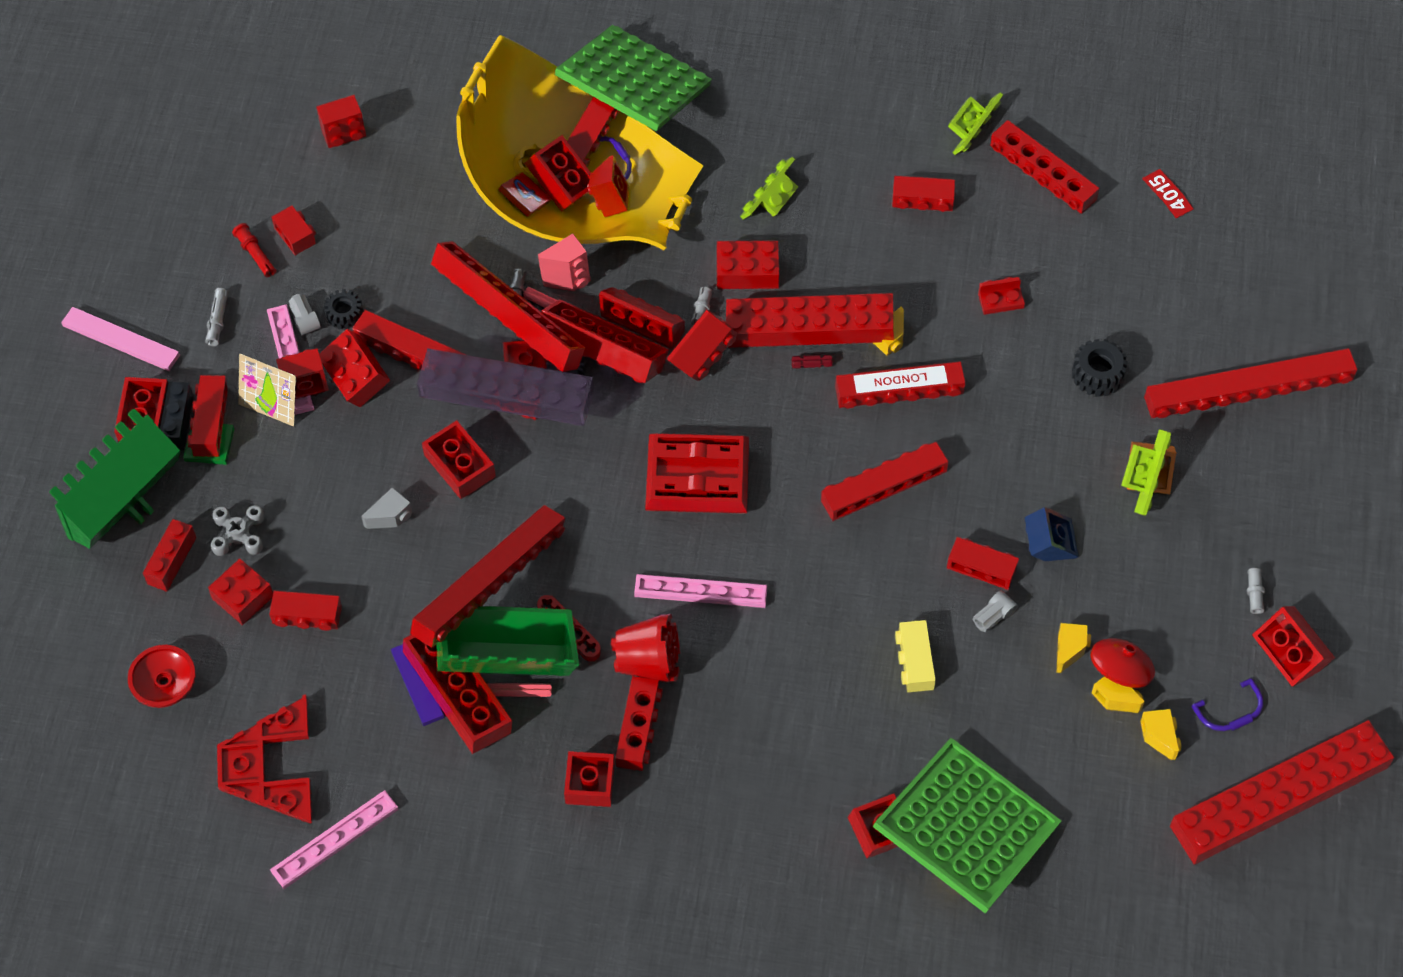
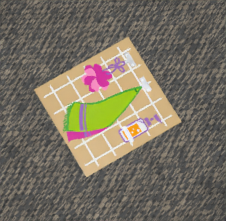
[239,353,296,427]

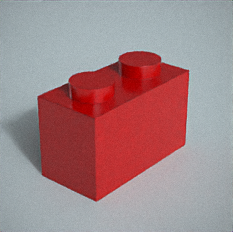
[271,205,316,255]

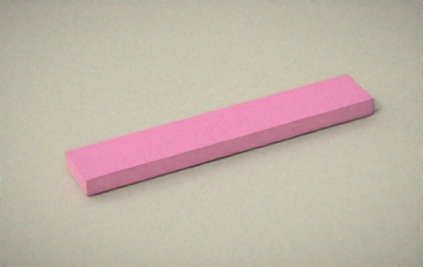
[267,304,314,415]
[61,307,180,371]
[634,574,767,608]
[270,790,399,889]

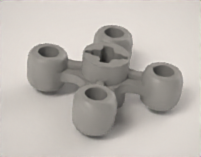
[211,505,264,556]

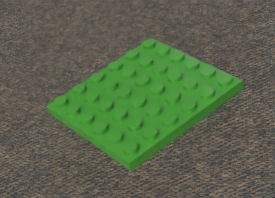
[554,25,712,131]
[873,738,1061,914]

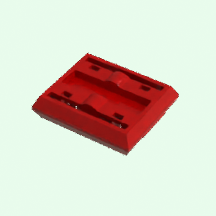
[645,434,749,514]

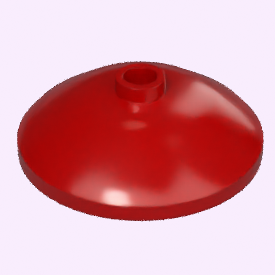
[1090,638,1155,688]
[128,645,196,708]

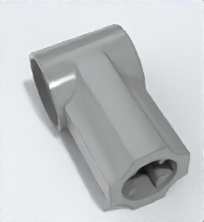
[289,294,321,336]
[973,590,1018,633]

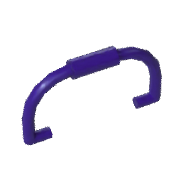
[599,136,632,180]
[1192,678,1264,731]

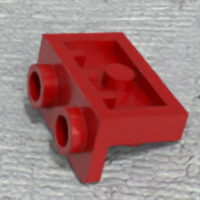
[978,277,1025,315]

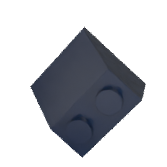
[1024,507,1079,561]

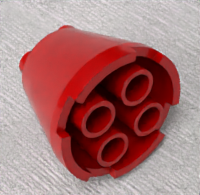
[611,614,680,682]

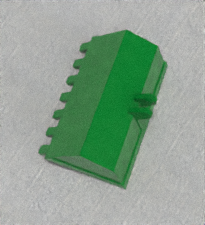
[49,409,180,549]
[437,606,579,676]

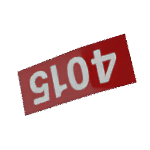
[1142,169,1194,218]

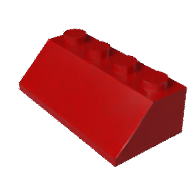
[599,287,685,350]

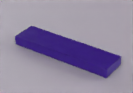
[390,644,444,726]

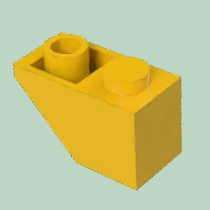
[1092,676,1145,713]
[1140,709,1181,760]

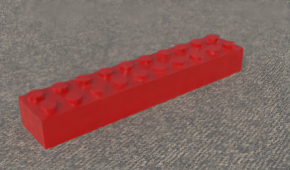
[1170,720,1394,865]

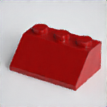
[667,310,738,381]
[1252,606,1335,687]

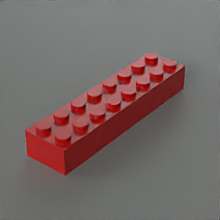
[726,293,894,348]

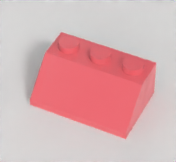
[538,234,590,291]

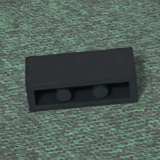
[160,382,194,450]

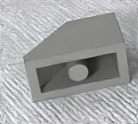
[361,488,413,529]

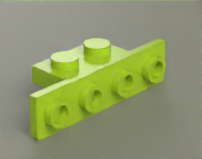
[948,92,1003,155]
[740,157,798,219]
[1121,429,1171,516]

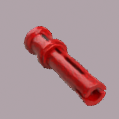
[232,223,276,278]

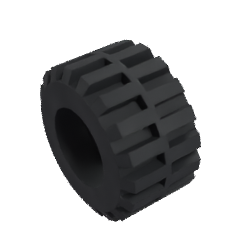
[1072,339,1128,397]

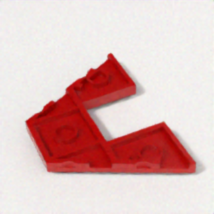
[217,694,312,824]

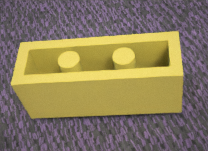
[895,620,935,692]

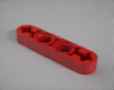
[537,595,601,661]

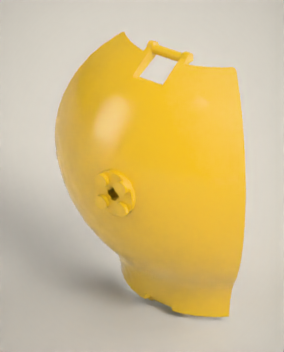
[456,35,703,250]

